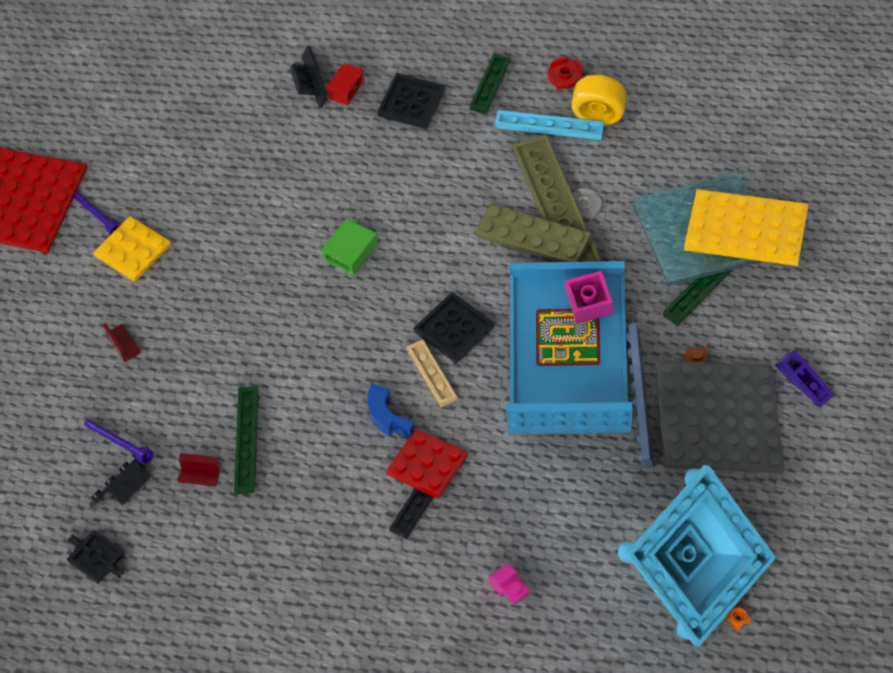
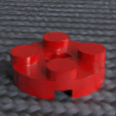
[548,57,583,90]

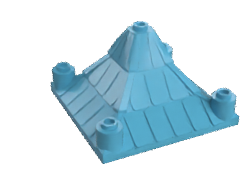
[618,465,776,647]

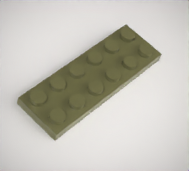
[475,204,592,262]

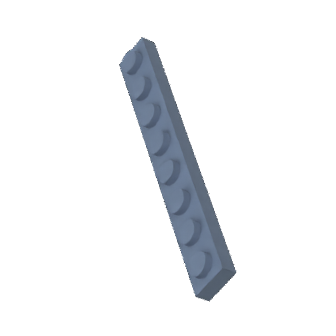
[626,323,654,468]

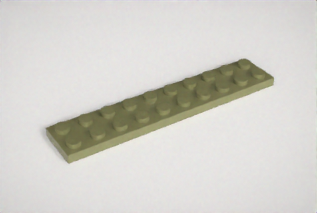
[512,134,601,262]

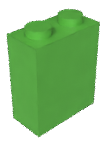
[321,219,378,275]

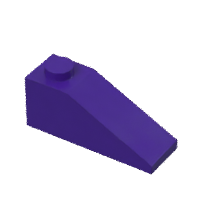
[774,350,834,407]

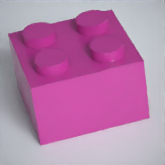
[564,271,613,324]

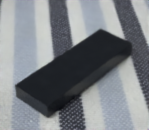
[389,488,434,540]

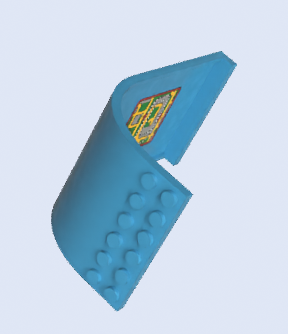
[507,261,632,435]

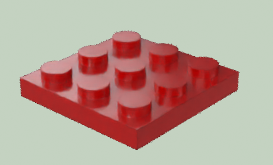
[386,428,468,499]

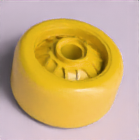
[571,75,627,126]

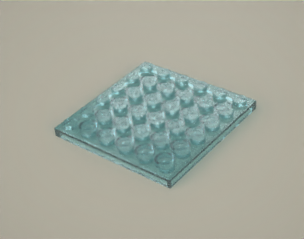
[632,172,763,286]

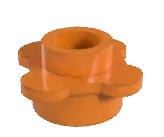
[725,606,751,630]

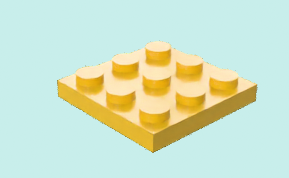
[93,216,171,282]

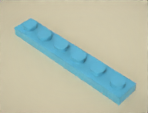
[495,110,604,140]

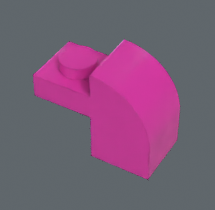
[488,564,530,606]

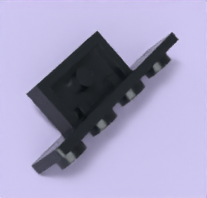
[290,46,328,108]
[89,447,151,507]

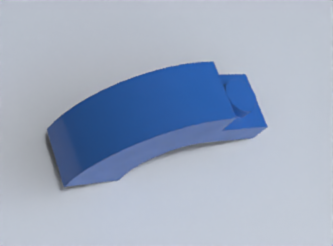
[367,383,414,437]

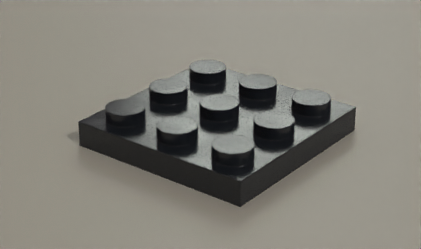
[377,73,446,129]
[413,292,495,364]

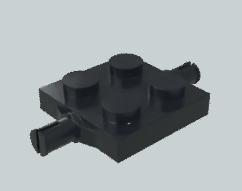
[67,530,125,584]

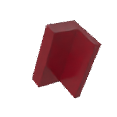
[103,323,141,362]
[178,453,221,487]

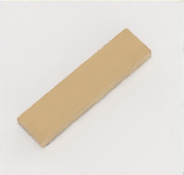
[406,339,458,408]

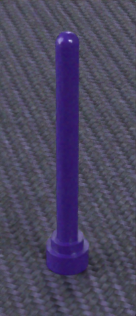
[74,191,121,235]
[84,419,153,465]

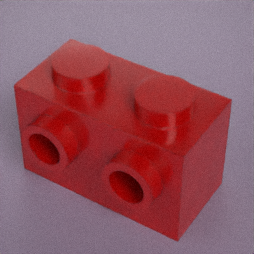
[327,63,364,105]

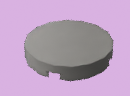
[571,188,602,220]

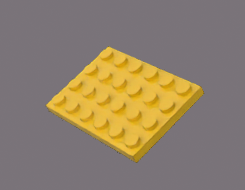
[684,189,809,266]

